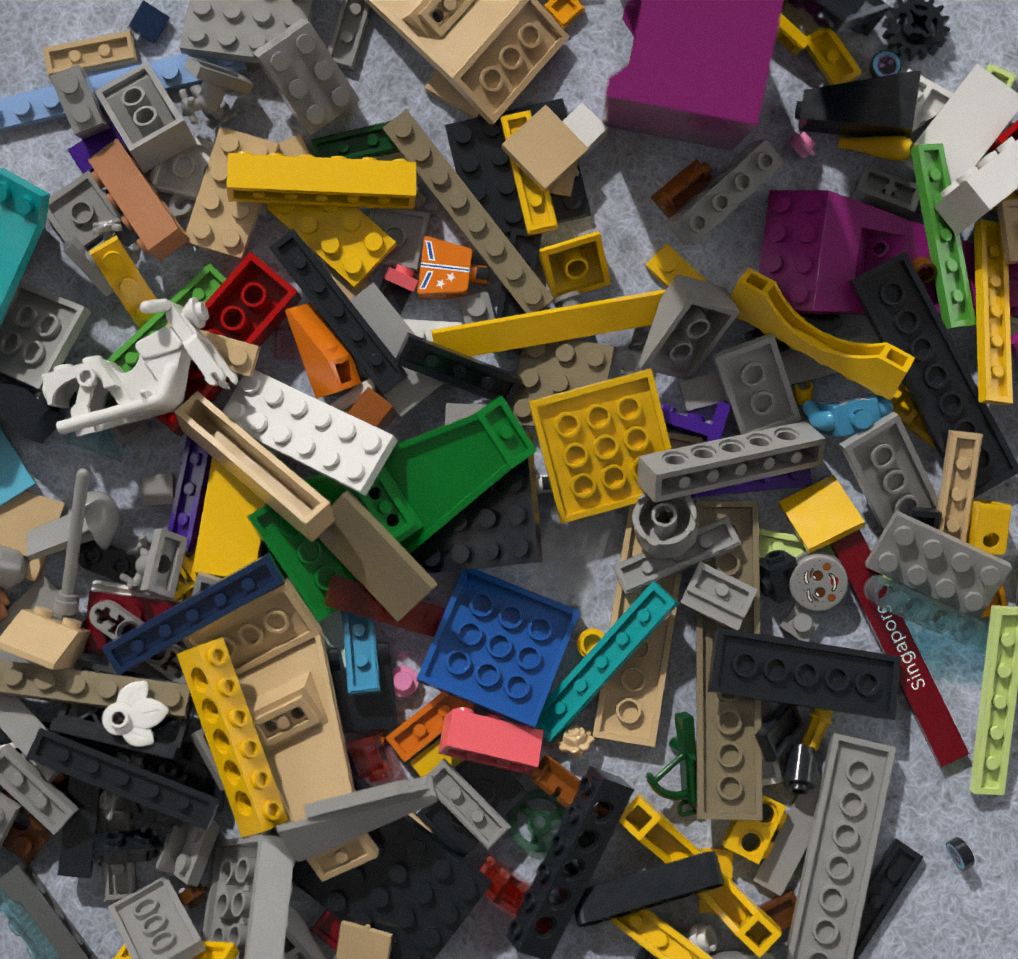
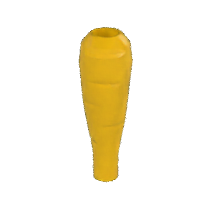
[838,135,914,161]

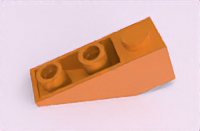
[285,302,362,399]

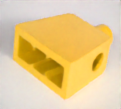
[967,499,1012,555]

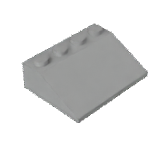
[202,834,296,959]

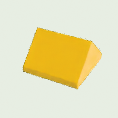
[539,231,611,303]

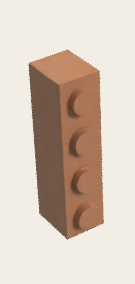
[88,138,190,261]

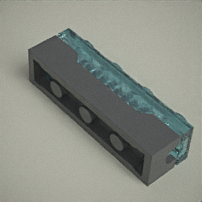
[0,861,98,959]

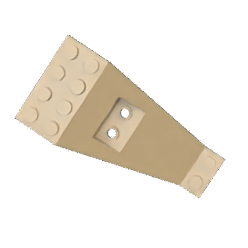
[182,578,379,882]

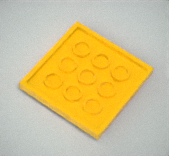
[528,369,672,524]

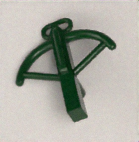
[646,711,697,817]

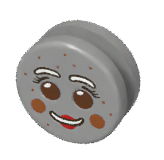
[787,550,848,612]

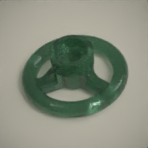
[508,789,567,853]

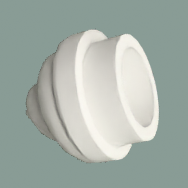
[685,923,717,954]

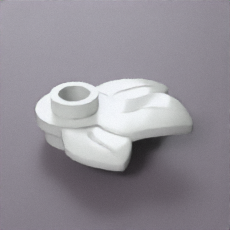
[102,681,169,747]

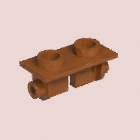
[650,159,713,219]
[529,754,581,808]

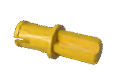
[801,709,834,751]

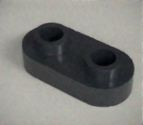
[78,540,137,582]

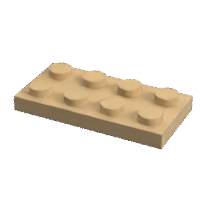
[185,126,280,261]

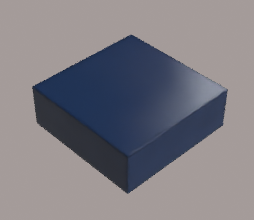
[127,0,170,44]

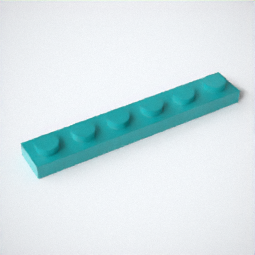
[535,581,679,742]

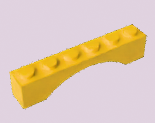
[730,267,915,400]
[619,792,782,958]

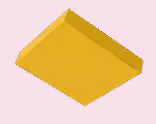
[778,474,865,554]

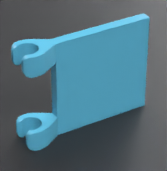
[0,423,36,507]

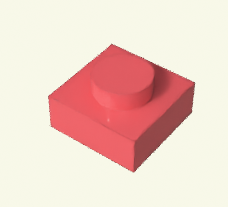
[384,264,418,292]

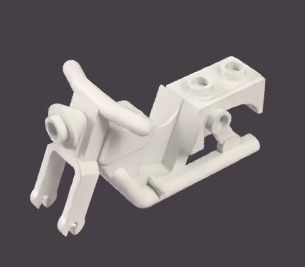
[42,297,238,437]

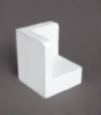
[562,103,608,157]

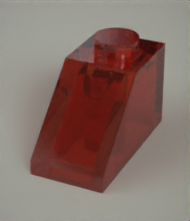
[348,732,394,782]
[479,855,532,915]

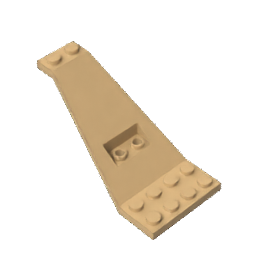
[364,0,570,124]

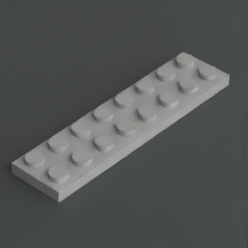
[784,732,896,959]

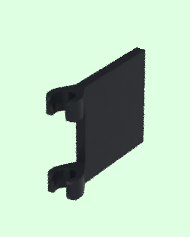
[327,642,398,734]

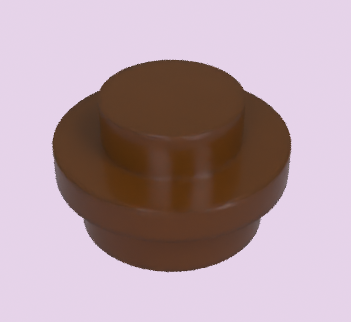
[177,883,208,910]

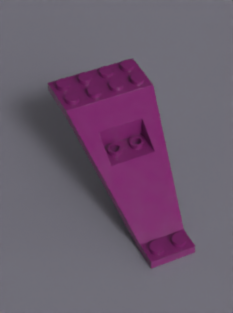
[759,190,1018,318]

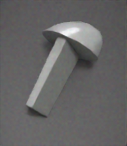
[27,491,120,561]

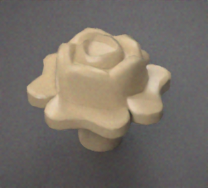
[556,725,595,759]

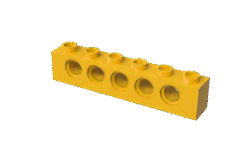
[177,637,288,837]

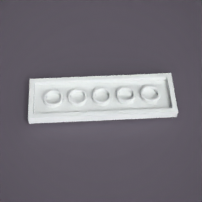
[222,370,398,496]

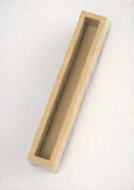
[174,391,335,542]

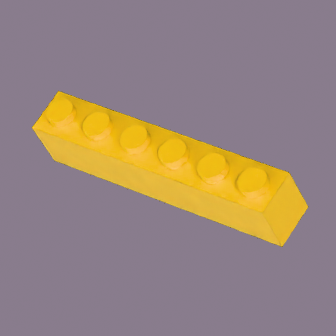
[227,151,416,210]

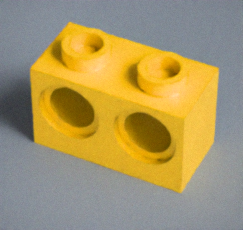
[721,794,787,864]

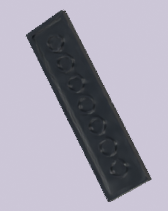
[848,251,1018,499]

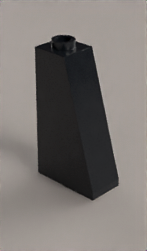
[795,71,921,139]

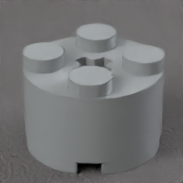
[632,492,698,559]

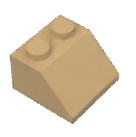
[0,605,91,670]

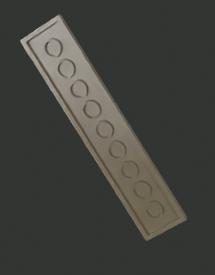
[695,501,763,820]

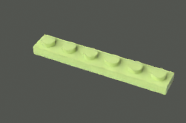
[969,605,1018,795]

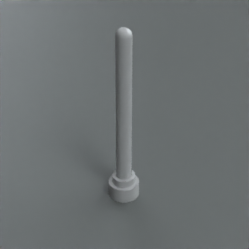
[53,468,90,615]

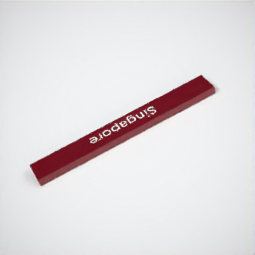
[830,529,970,768]

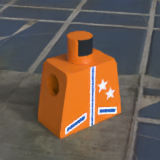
[417,236,490,300]

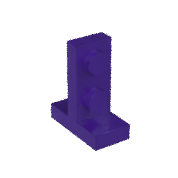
[661,401,731,442]

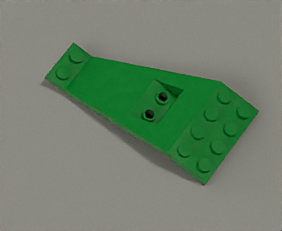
[247,396,537,622]

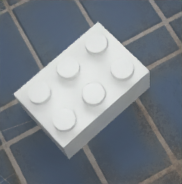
[934,136,1018,235]

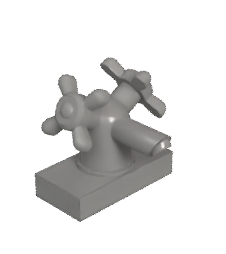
[179,56,253,132]
[64,219,141,297]
[120,528,188,599]

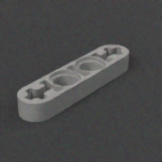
[89,600,187,684]

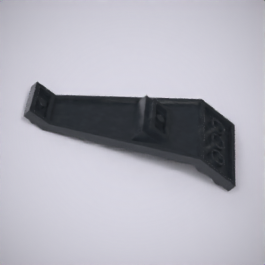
[787,0,890,37]

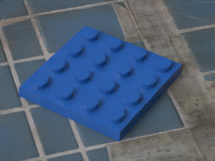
[416,569,581,729]

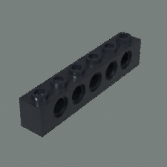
[506,766,634,959]

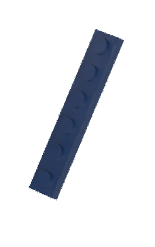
[101,553,285,675]

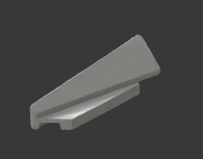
[277,775,437,862]

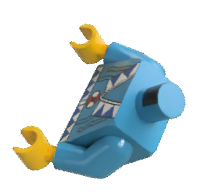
[794,381,893,437]

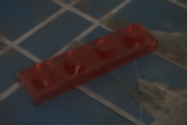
[323,574,446,637]

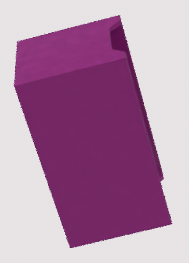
[602,0,783,151]

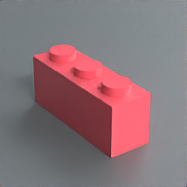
[438,707,543,775]

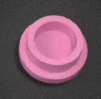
[788,131,816,159]
[392,665,419,697]

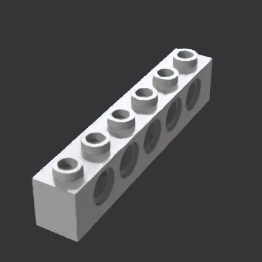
[637,421,826,503]

